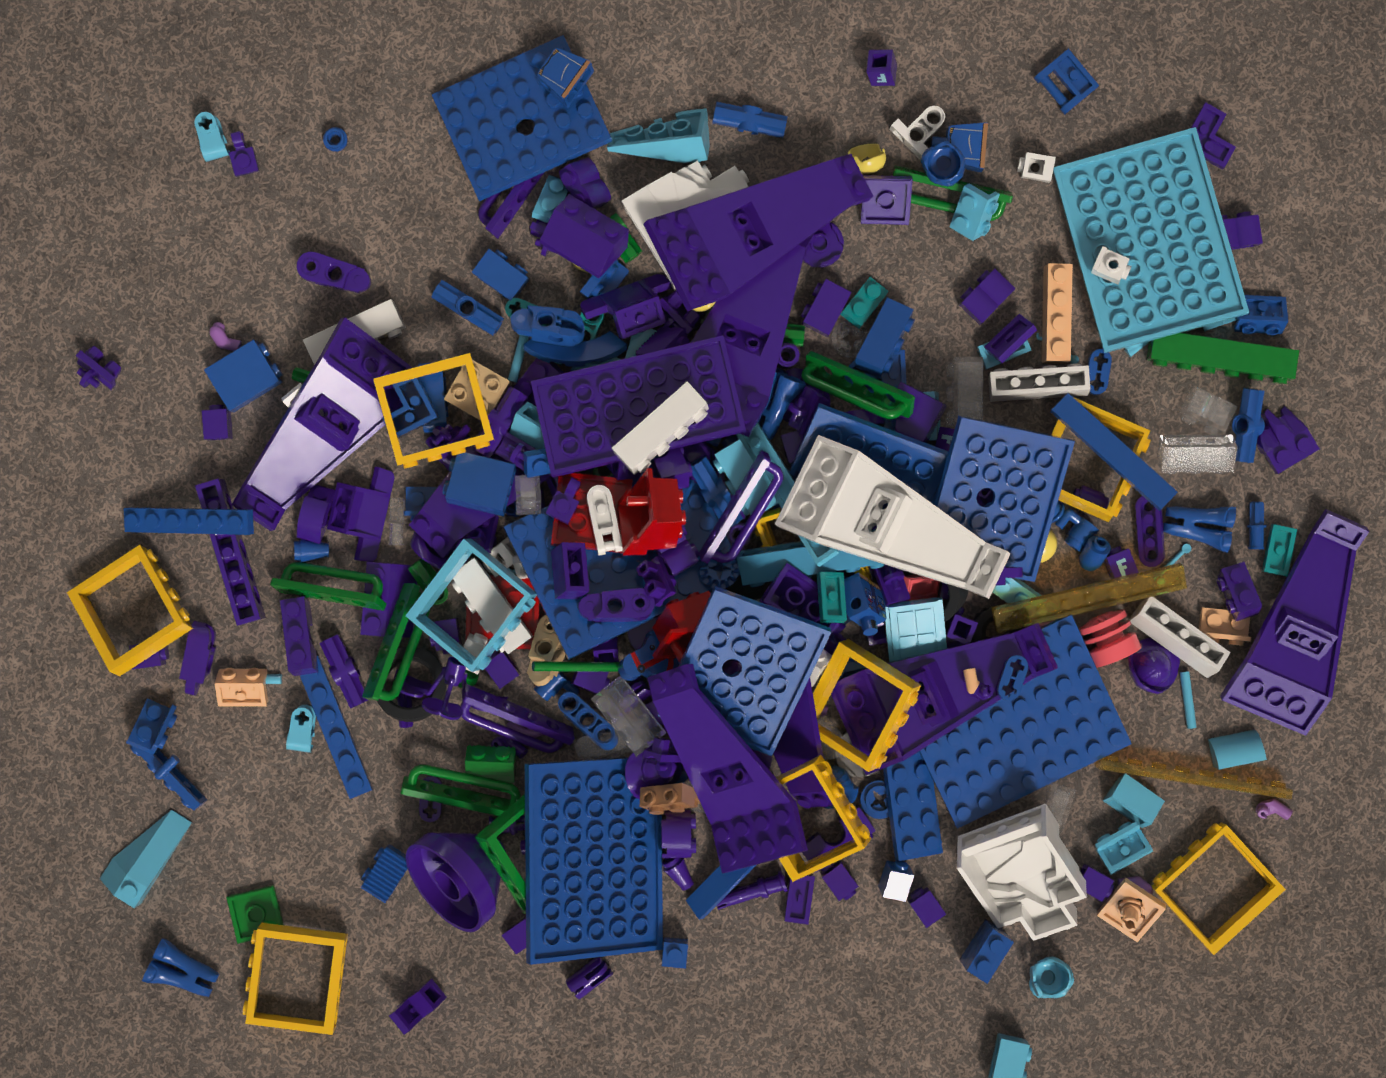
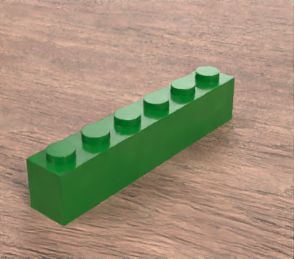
[1146,333,1299,384]

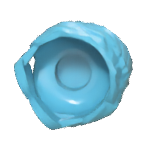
[1029,957,1074,998]

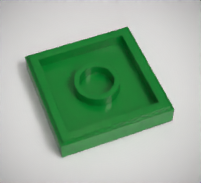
[226,885,284,944]

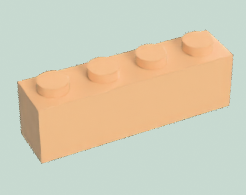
[1042,263,1073,364]

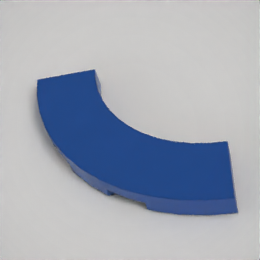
[523,331,627,367]

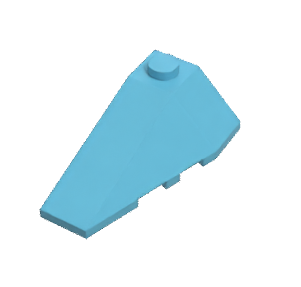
[607,108,710,163]
[100,810,192,908]

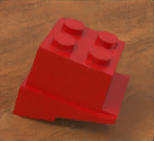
[617,468,686,555]
[653,591,711,663]

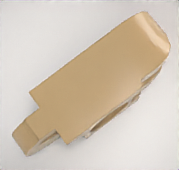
[527,615,565,686]

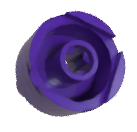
[661,809,696,858]

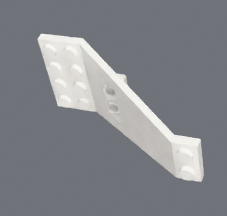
[775,435,1010,599]

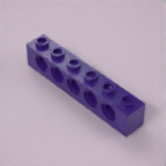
[195,478,266,626]

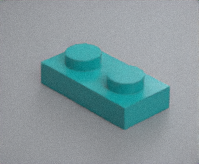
[840,277,889,329]
[1262,524,1297,576]
[817,572,847,623]

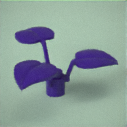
[394,657,508,720]

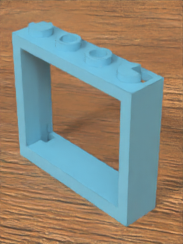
[406,538,537,672]

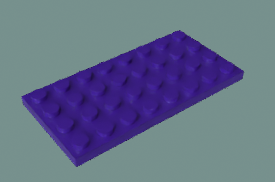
[531,335,746,477]

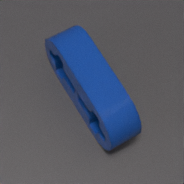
[1087,349,1112,395]
[996,655,1028,701]

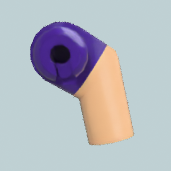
[963,668,993,700]

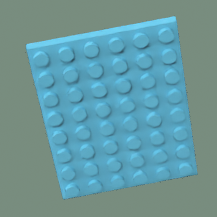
[1053,127,1249,353]

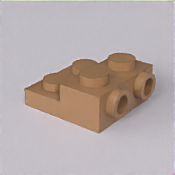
[640,783,701,815]

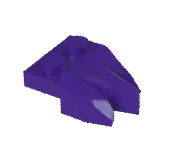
[1256,406,1320,474]

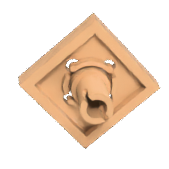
[1097,877,1166,942]

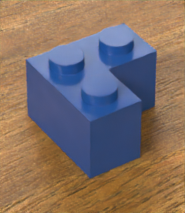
[382,378,440,439]

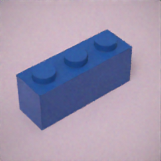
[854,297,915,379]

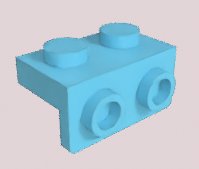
[950,183,1000,241]
[1095,821,1153,875]

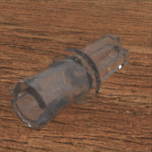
[387,497,406,545]

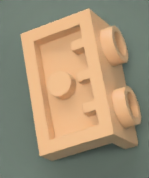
[1199,607,1251,646]
[215,668,268,706]

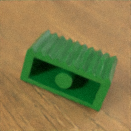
[465,745,516,783]

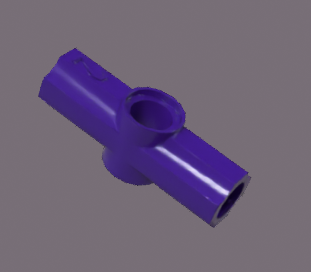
[472,387,528,459]
[319,634,368,709]

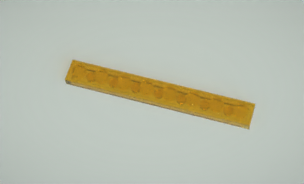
[991,563,1187,633]
[1095,755,1293,800]

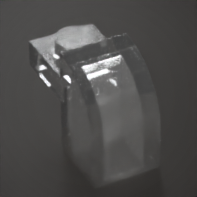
[515,475,541,515]

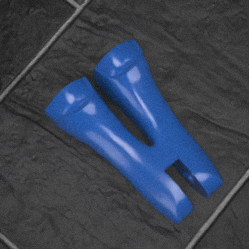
[758,368,806,440]
[1163,506,1236,553]
[142,938,219,997]

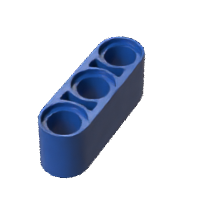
[418,362,448,433]
[558,692,618,750]

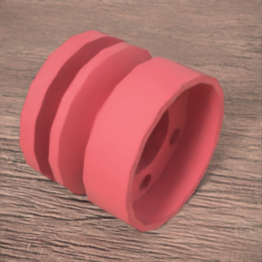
[1078,609,1142,668]

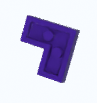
[1190,102,1236,169]

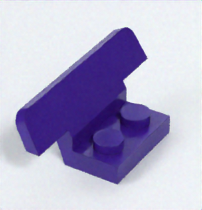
[580,274,672,339]
[327,467,394,562]

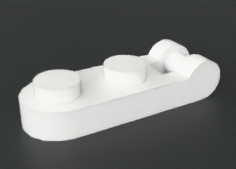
[587,485,622,556]

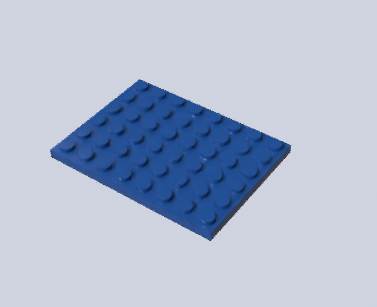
[504,455,741,660]
[920,613,1132,829]
[525,757,663,965]

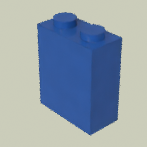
[204,339,283,413]
[443,452,516,517]
[959,919,1014,984]

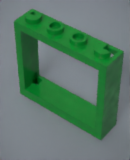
[475,794,526,914]

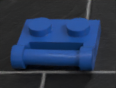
[1034,49,1099,115]

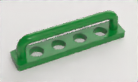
[893,166,1013,221]
[801,351,915,419]
[270,562,386,611]
[362,583,430,701]
[401,764,521,820]

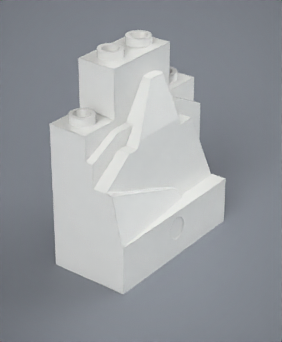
[622,160,750,291]
[957,804,1087,941]

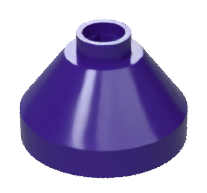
[406,833,506,932]

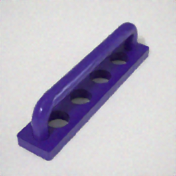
[478,172,545,239]
[699,450,783,564]
[461,684,575,753]

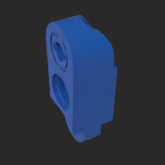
[511,305,585,347]

